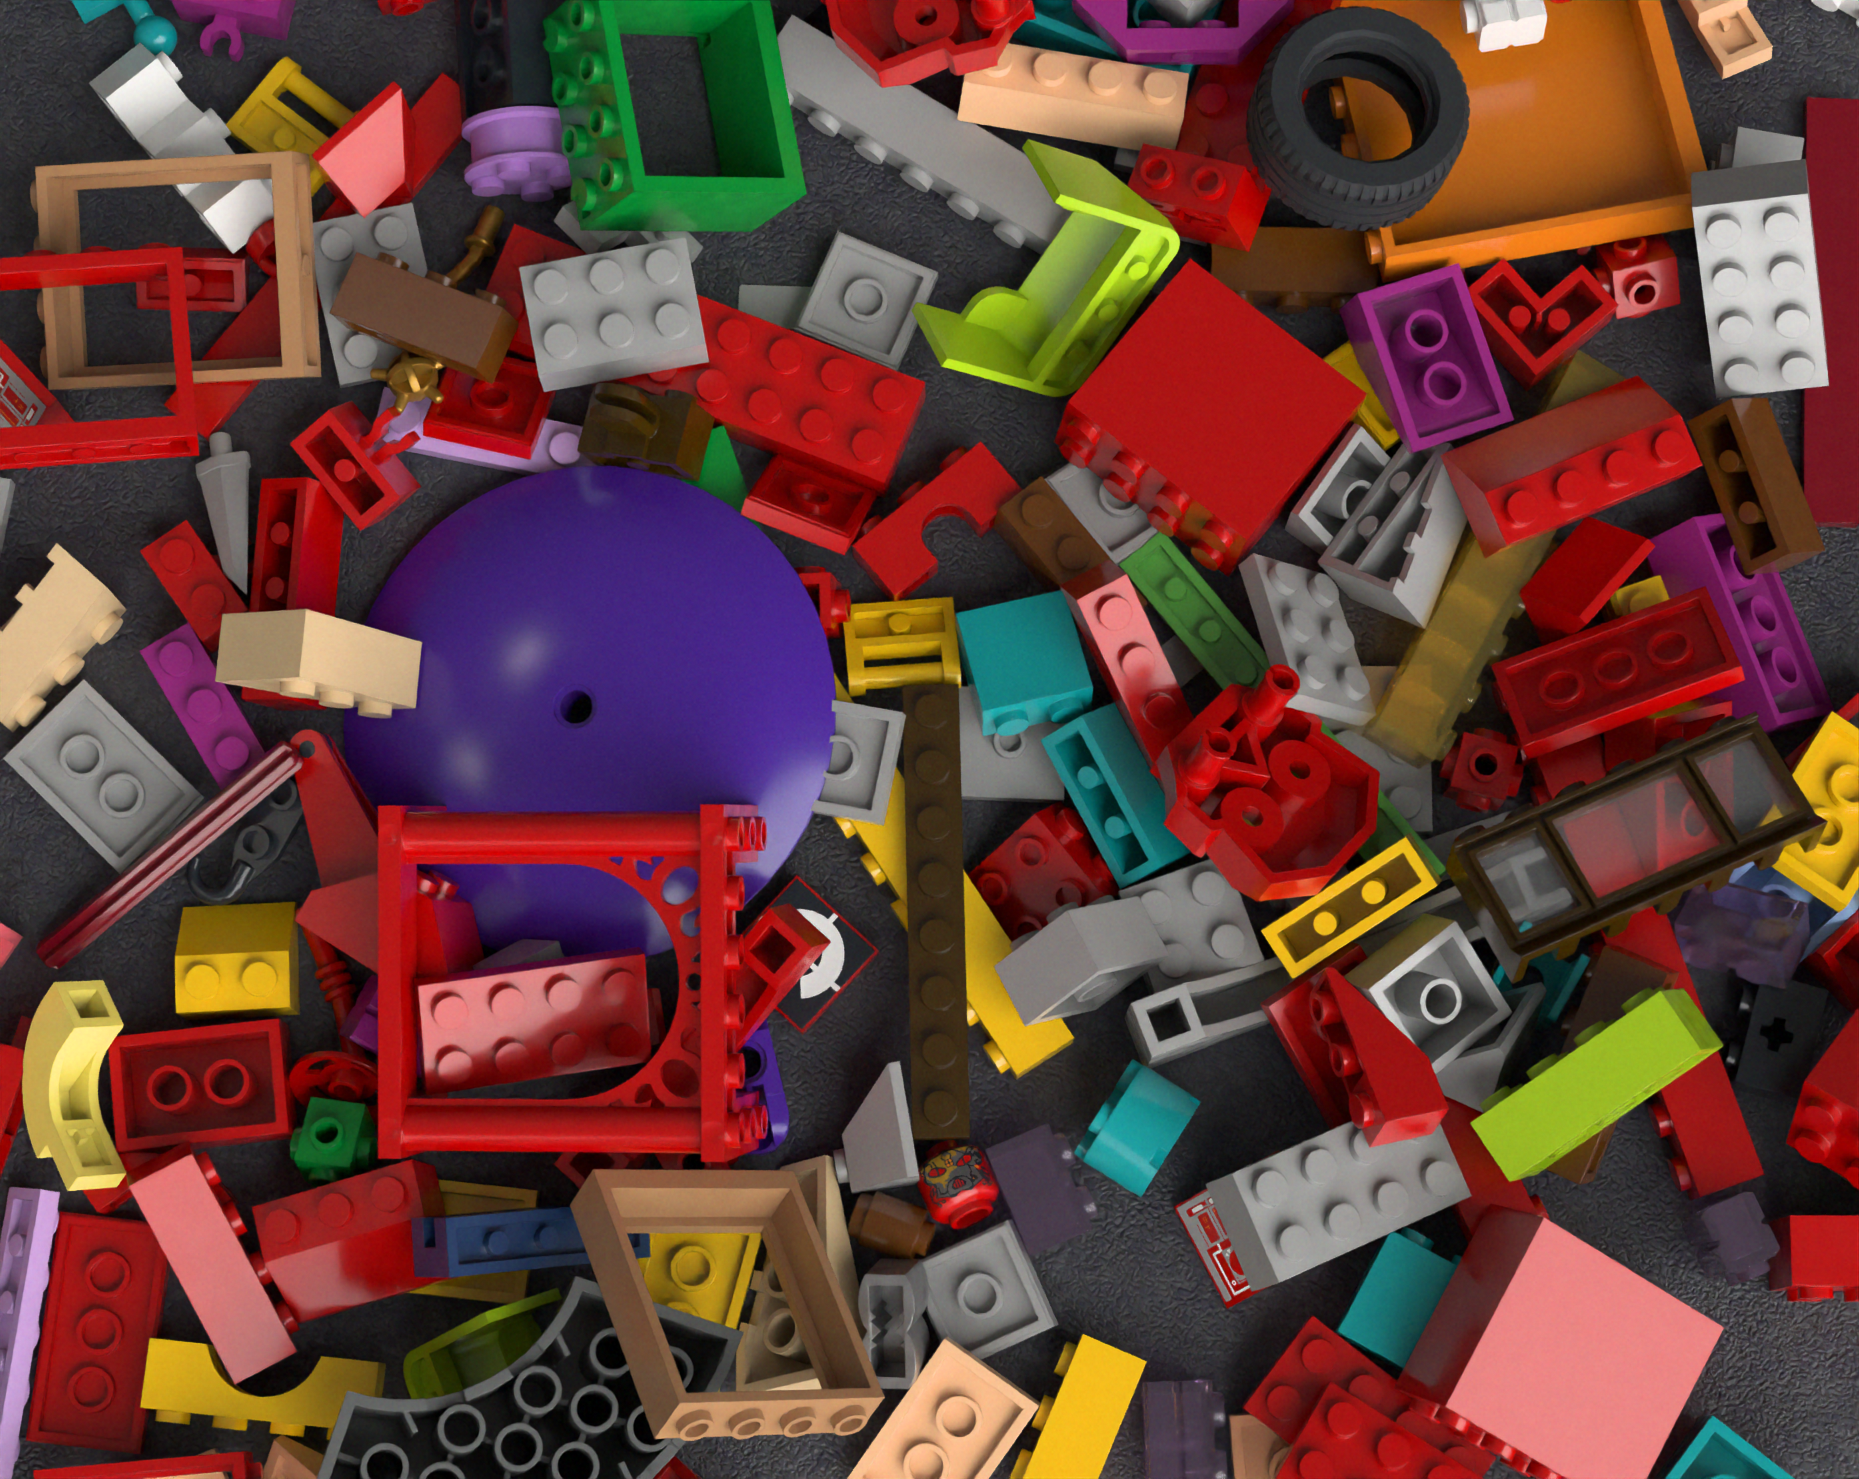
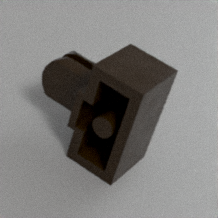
[577,383,715,481]

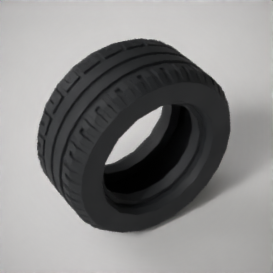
[1246,6,1470,231]

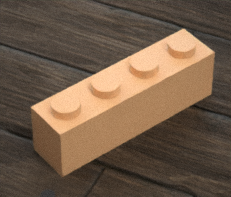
[957,43,1189,151]

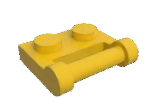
[226,56,359,197]
[843,597,961,697]

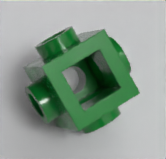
[290,1097,377,1188]

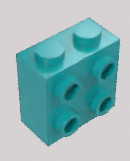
[955,590,1093,736]
[1333,1227,1462,1372]

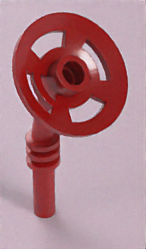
[289,907,378,1126]

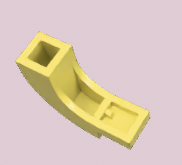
[22,980,126,1191]

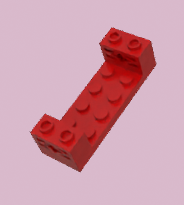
[1127,0,1342,252]

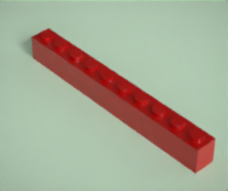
[1491,681,1765,1201]

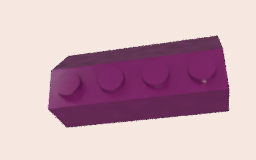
[1647,513,1835,738]

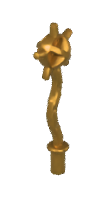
[370,205,505,413]

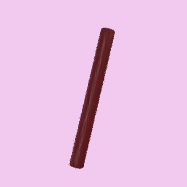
[35,741,304,969]

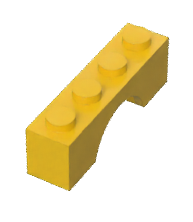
[140,1338,386,1440]

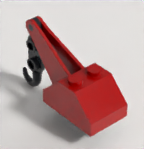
[187,730,485,978]

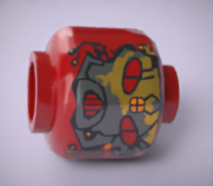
[916,1140,999,1229]

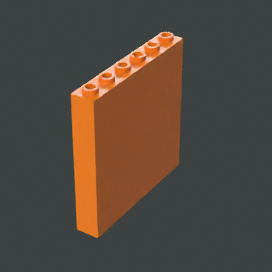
[1329,0,1708,283]

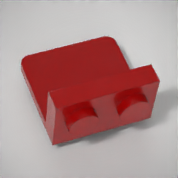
[968,801,1132,942]

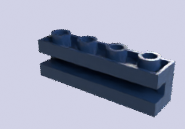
[411,1204,651,1278]

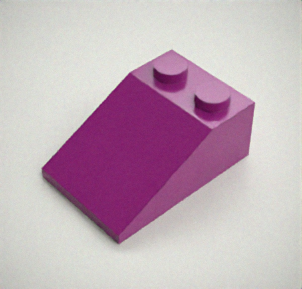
[1339,263,1514,454]

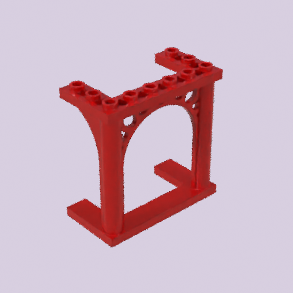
[378,804,768,1162]

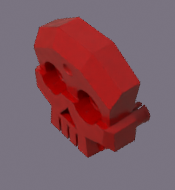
[825,0,1036,88]
[1149,664,1380,901]

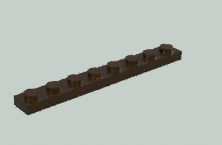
[902,684,970,1140]

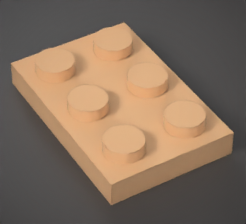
[847,1336,1041,1479]

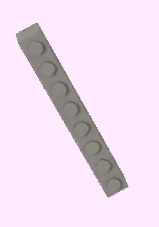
[777,15,1073,258]

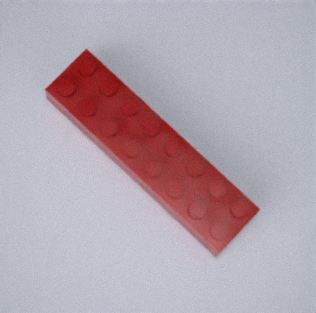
[486,224,926,498]

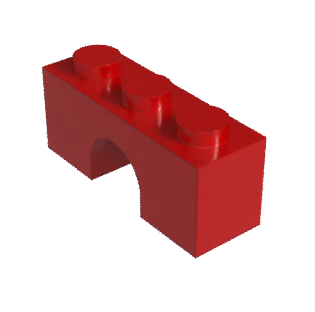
[852,441,1022,602]

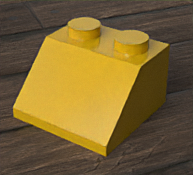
[175,902,300,1020]

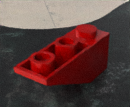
[1309,967,1449,1148]

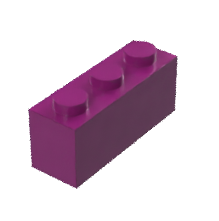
[140,622,267,790]

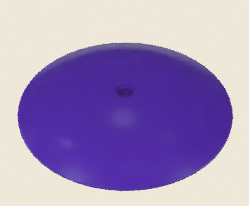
[343,466,837,957]

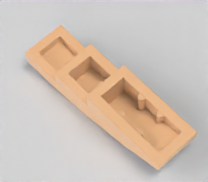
[1677,0,1773,80]

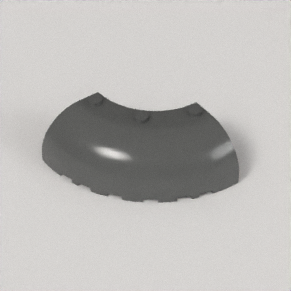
[316,1276,744,1479]

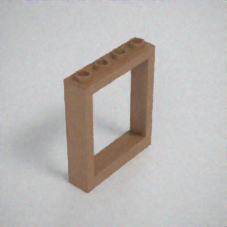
[30,151,322,390]
[570,1169,885,1441]

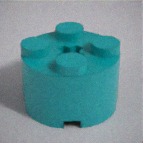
[1074,1059,1201,1198]

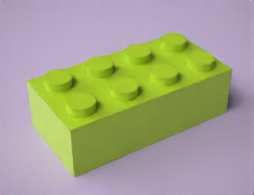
[1470,986,1724,1182]

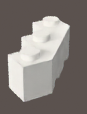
[89,43,274,254]

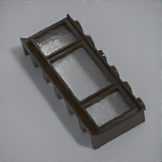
[1445,711,1828,984]

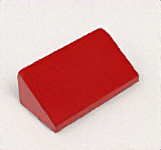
[136,247,251,312]

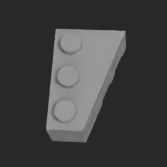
[1318,443,1468,629]

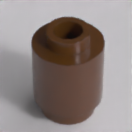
[848,1191,936,1259]

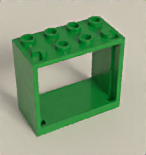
[543,0,807,232]

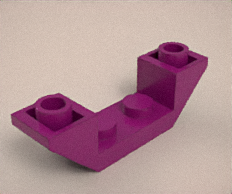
[1072,0,1294,65]

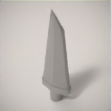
[195,432,251,595]

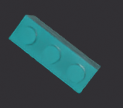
[1040,702,1191,889]

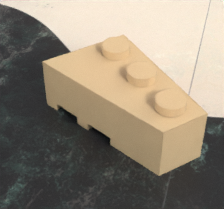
[0,543,127,732]
[215,609,422,718]

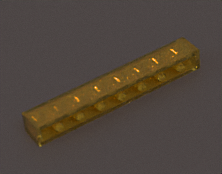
[1361,350,1627,769]

